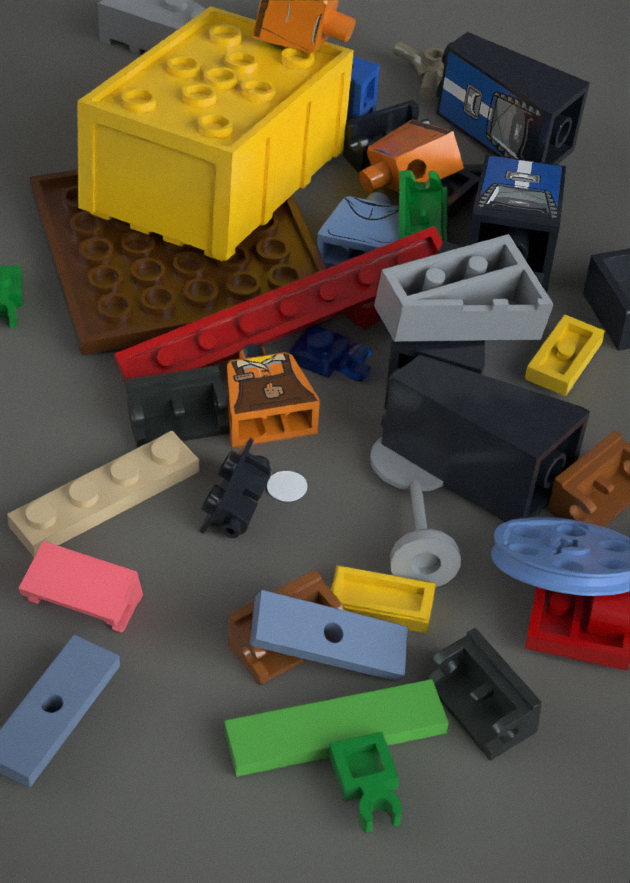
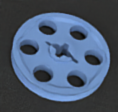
[491,517,630,596]

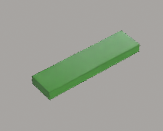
[224,679,449,777]

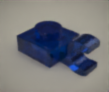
[289,325,372,381]

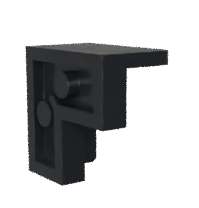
[583,248,630,351]

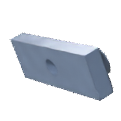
[249,590,408,681]
[0,634,120,788]

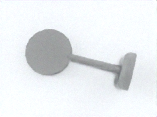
[369,437,461,587]

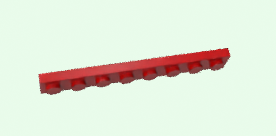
[113,226,443,385]

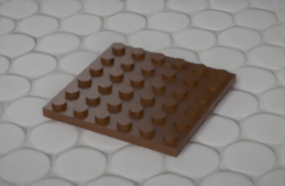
[29,169,327,356]

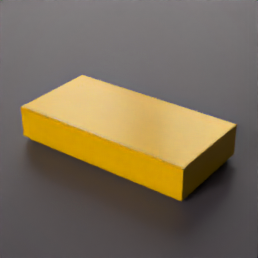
[331,565,436,634]

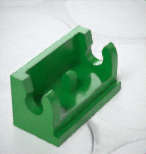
[399,170,448,242]

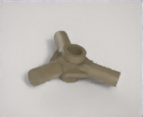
[393,41,444,100]

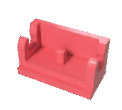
[18,541,143,633]

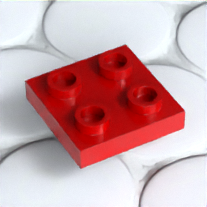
[524,587,630,671]

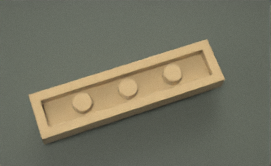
[7,431,199,557]

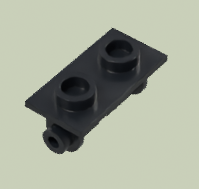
[199,438,272,538]

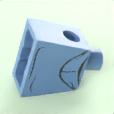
[317,192,399,268]

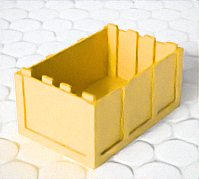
[77,6,354,261]

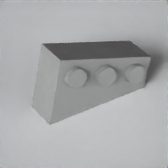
[97,0,206,55]
[374,234,554,342]

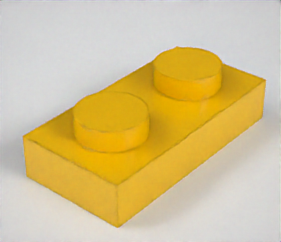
[525,314,605,396]

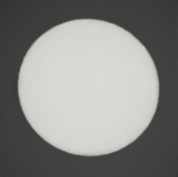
[267,471,307,502]

